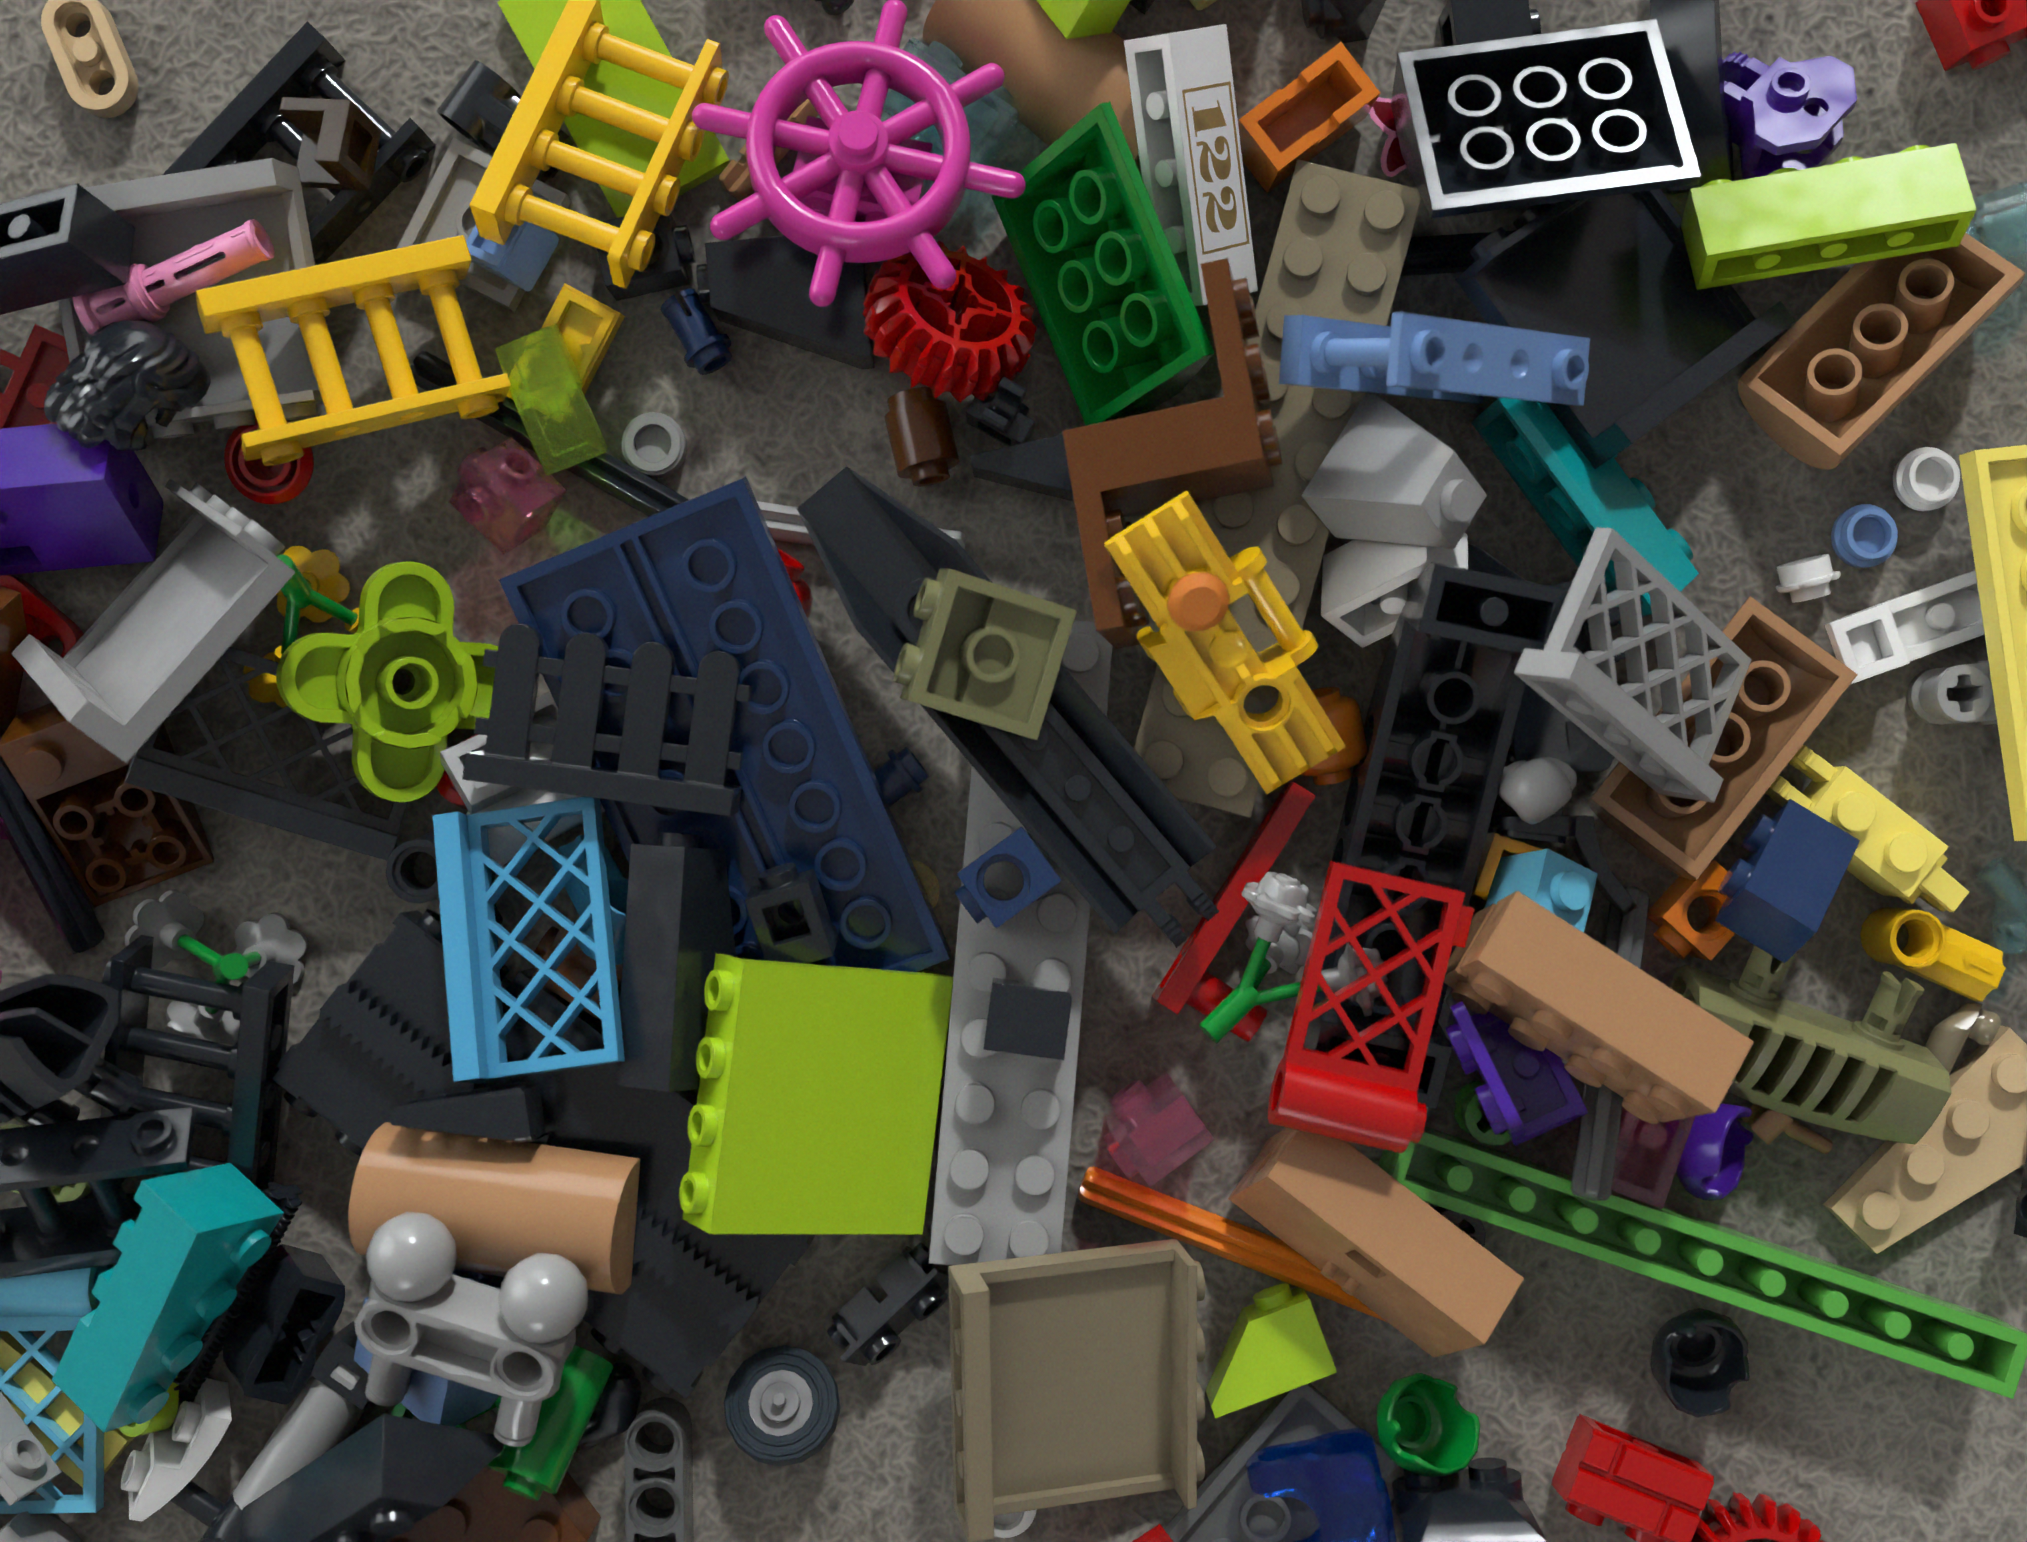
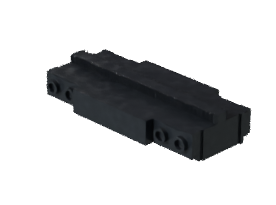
[272,909,815,1399]

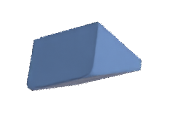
[466,221,559,291]

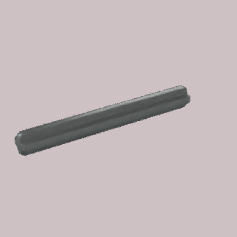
[1571,886,1650,1201]

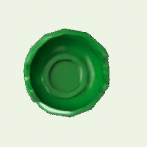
[1376,1373,1480,1477]

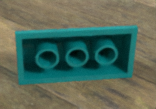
[1471,398,1699,625]

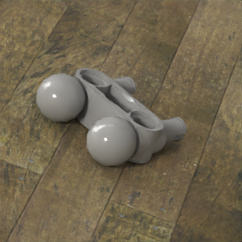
[355,1212,588,1447]

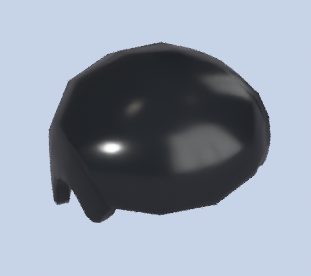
[1650,1308,1750,1418]

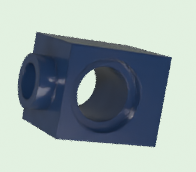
[955,826,1061,928]

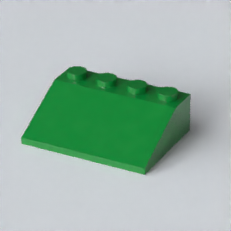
[991,102,1214,426]

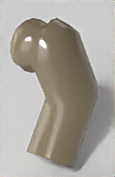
[1924,1002,2002,1074]

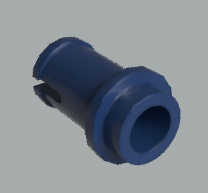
[660,288,732,375]
[873,747,929,807]

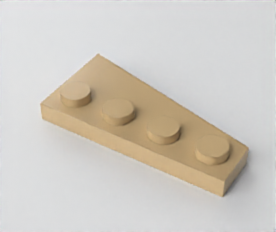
[1823,1026,2027,1254]

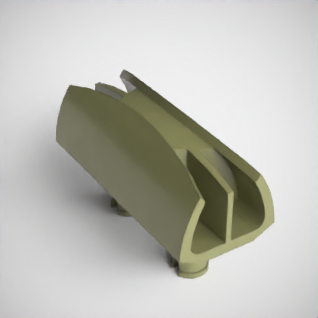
[1670,945,1951,1145]

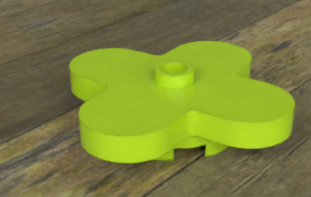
[276,561,498,802]

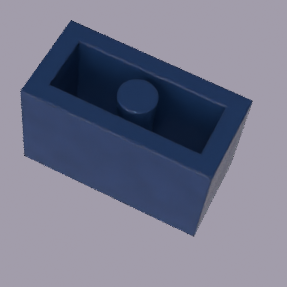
[1715,799,1860,963]

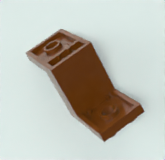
[1062,258,1283,649]

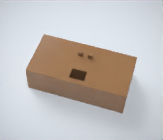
[1228,1128,1524,1358]

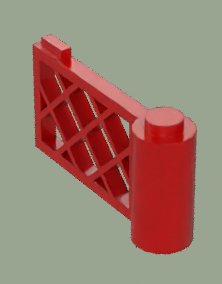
[1268,861,1474,1153]

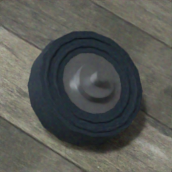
[723,1345,841,1467]

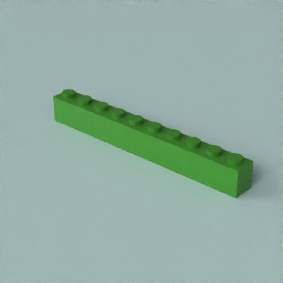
[1378,1126,2027,1399]

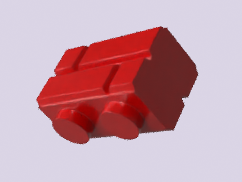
[1552,1414,1714,1542]

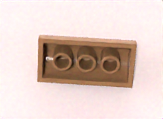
[923,0,1141,170]
[1738,233,2025,470]
[1588,596,1858,880]
[348,1122,640,1295]

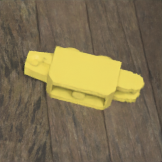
[1765,745,1969,912]

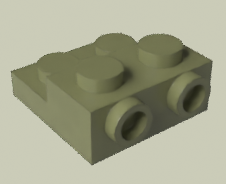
[894,569,1077,740]

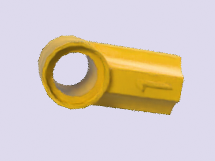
[1860,907,2006,1002]

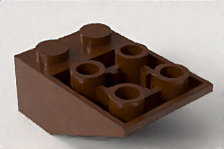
[0,702,214,907]

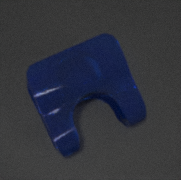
[1246,1428,1396,1542]

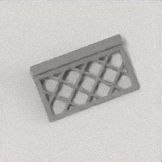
[1514,528,1751,803]

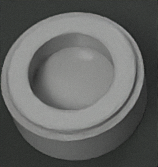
[621,412,688,478]

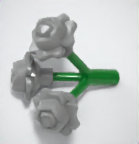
[1199,872,1388,1044]

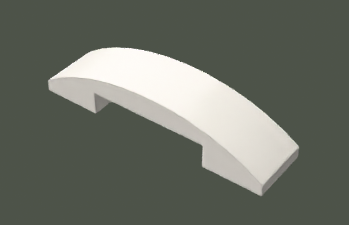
[1825,570,1985,684]

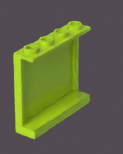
[679,953,953,1235]

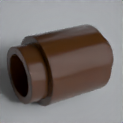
[884,387,960,487]

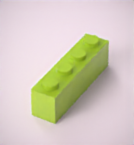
[1681,143,1977,290]

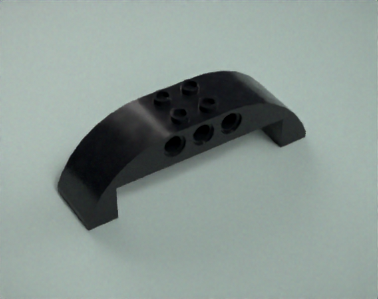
[1305,562,1569,1109]

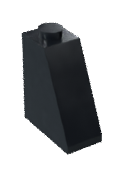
[696,235,875,369]

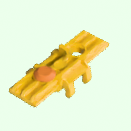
[1104,491,1346,794]

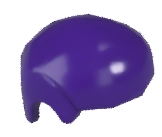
[1670,1104,1754,1201]

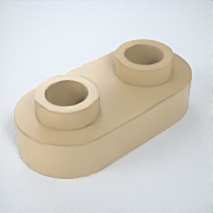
[41,0,139,118]

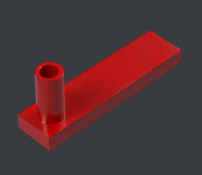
[1152,782,1316,1042]

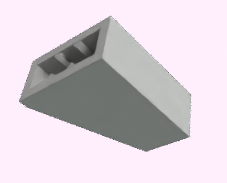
[1301,394,1487,549]

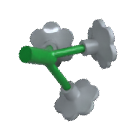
[125,890,309,1046]

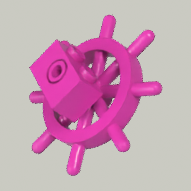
[692,0,1026,307]

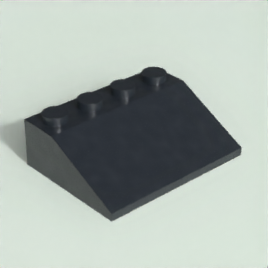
[1391,19,1701,219]

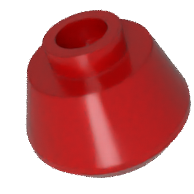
[224,417,314,504]

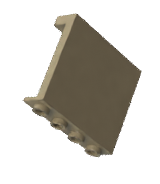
[948,1239,1205,1542]

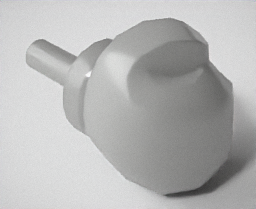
[1498,757,1576,825]

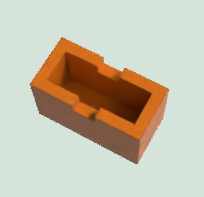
[1238,42,1380,193]

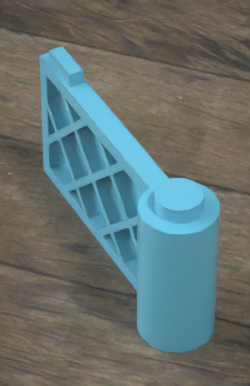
[0,1265,113,1514]

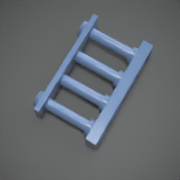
[1279,313,1590,406]

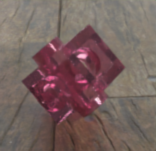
[449,437,567,555]

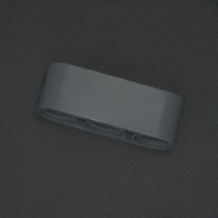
[624,1397,694,1542]

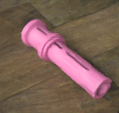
[73,219,275,334]

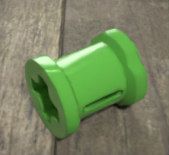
[1454,1081,1511,1146]

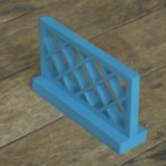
[432,796,625,1084]

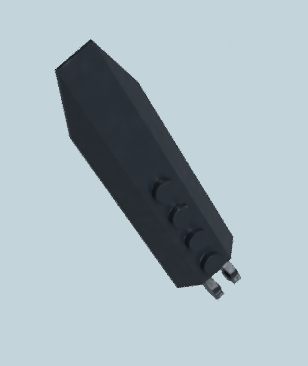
[796,466,1219,948]

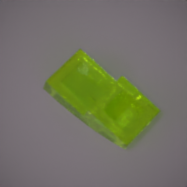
[495,323,608,476]

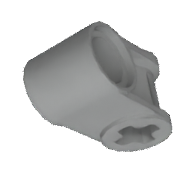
[1907,660,1997,725]

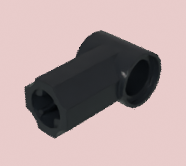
[437,60,573,183]

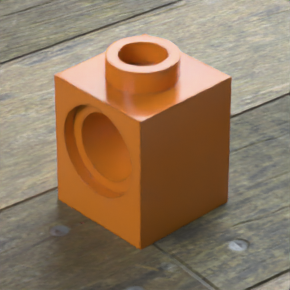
[1648,860,1736,961]

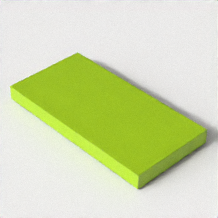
[497,0,730,218]

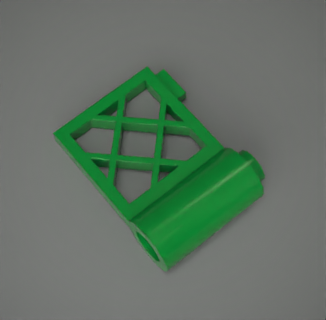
[391,1345,614,1502]

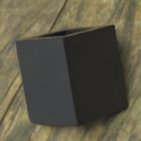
[983,978,1072,1060]

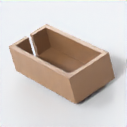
[1444,891,1754,1124]

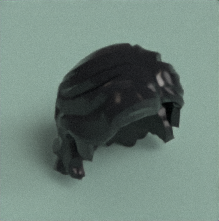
[44,320,211,451]

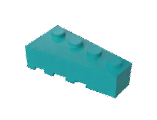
[52,1163,284,1433]

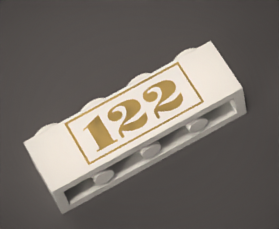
[1124,24,1258,306]

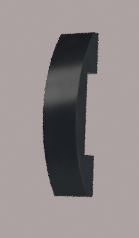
[1650,0,1734,195]

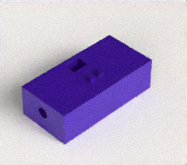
[0,424,164,576]

